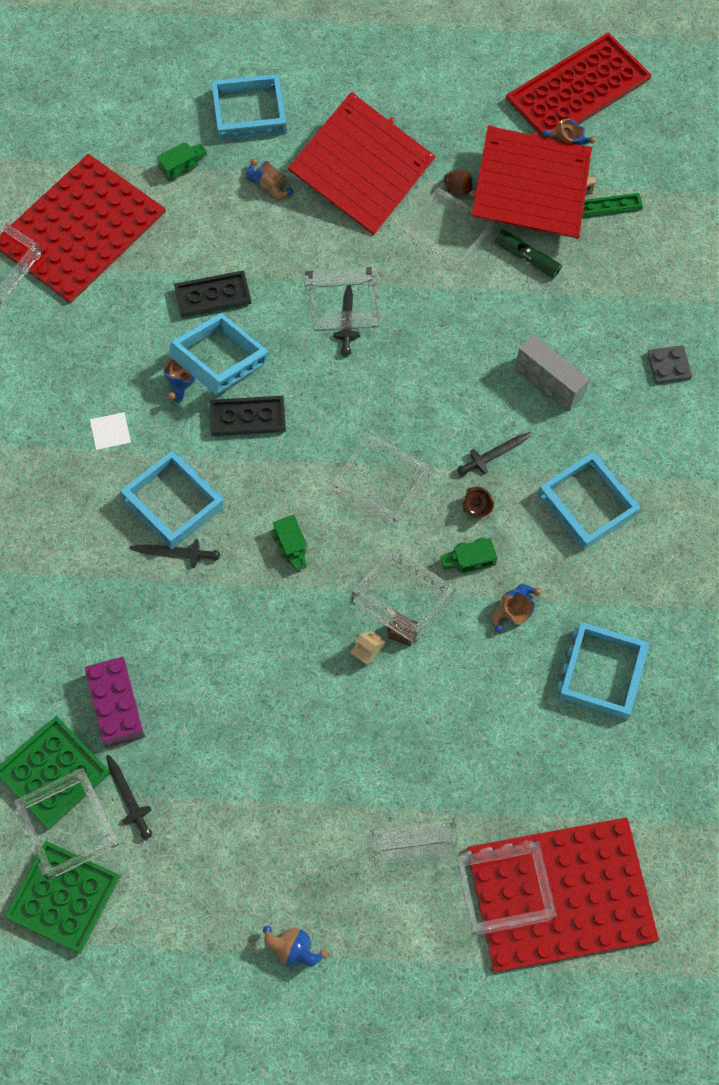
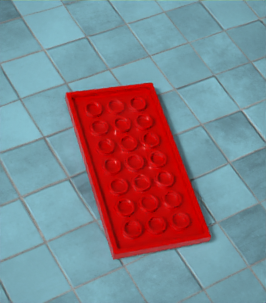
[506,32,651,137]

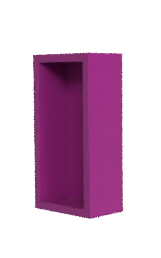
[84,656,145,748]

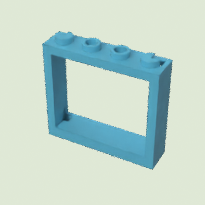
[211,74,286,140]
[168,313,269,395]
[120,451,223,550]
[538,452,640,551]
[557,622,650,720]

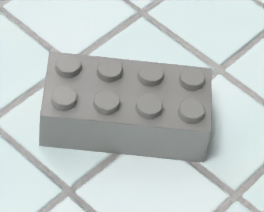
[515,334,590,410]

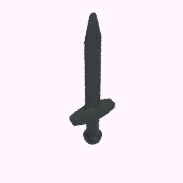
[333,284,360,356]
[457,432,532,476]
[129,539,220,568]
[107,755,152,840]

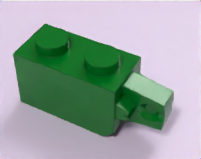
[157,143,207,181]
[271,514,307,571]
[440,538,498,573]

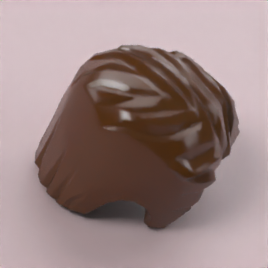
[443,169,473,196]
[462,486,494,518]

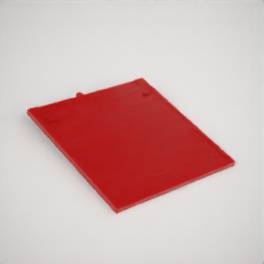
[287,91,436,235]
[471,125,592,239]

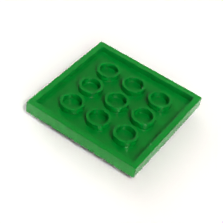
[0,716,111,830]
[5,840,120,954]

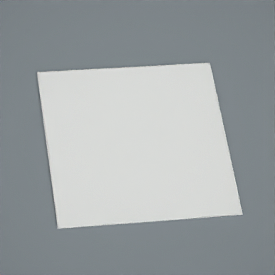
[90,412,131,450]

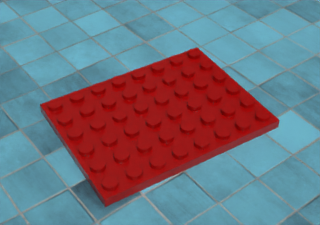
[0,153,166,304]
[467,817,659,973]

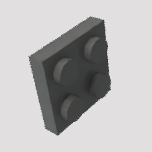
[647,345,692,384]

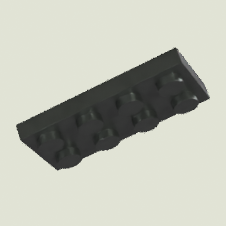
[174,270,252,317]
[210,395,286,436]

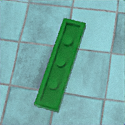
[582,193,643,218]

